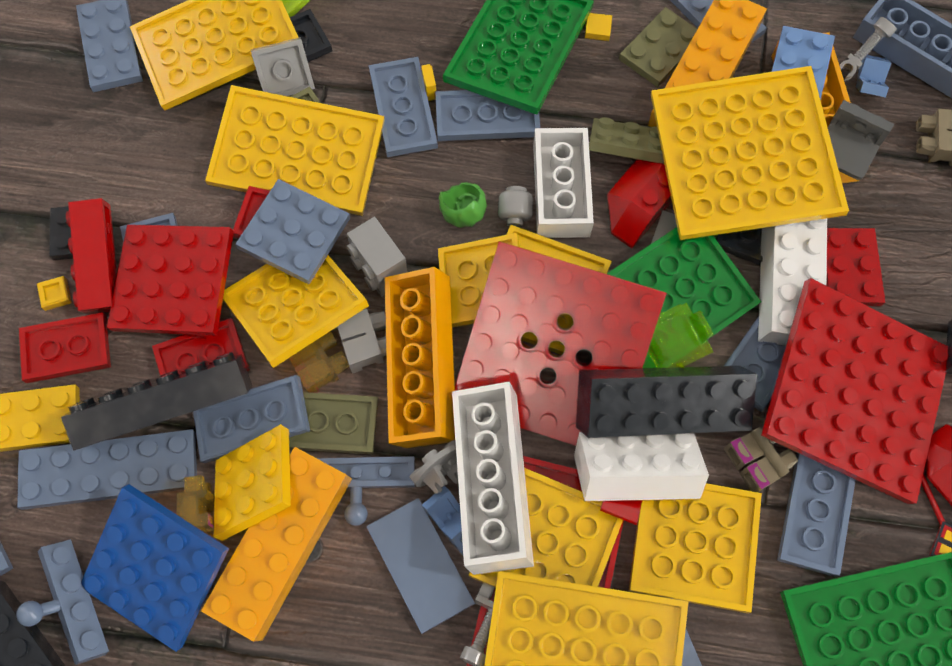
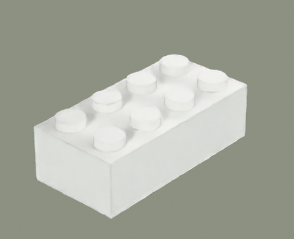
[533,128,594,238]
[574,432,709,501]

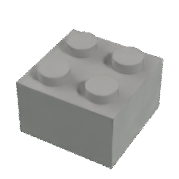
[346,216,407,297]

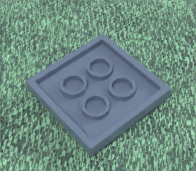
[235,179,350,284]

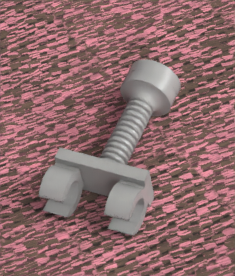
[839,17,897,82]
[460,582,495,666]

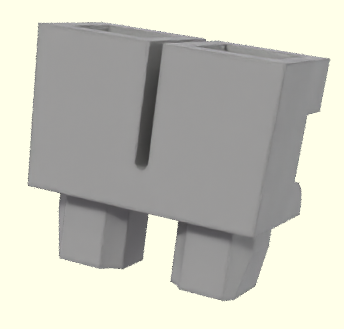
[337,309,387,374]

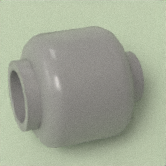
[498,186,533,227]

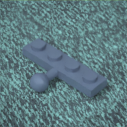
[317,456,415,526]
[16,540,109,665]

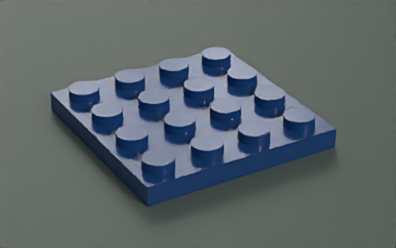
[81,484,229,652]

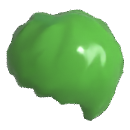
[438,182,487,228]

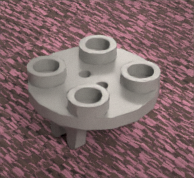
[410,440,458,494]

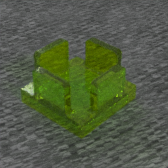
[648,303,714,368]

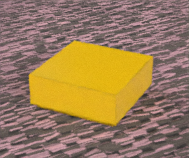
[585,13,612,41]
[421,64,436,101]
[37,276,72,311]

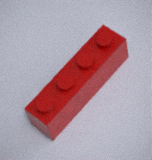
[66,198,117,314]

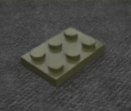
[619,7,697,87]
[589,117,664,164]
[289,392,379,455]

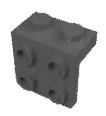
[828,100,894,180]

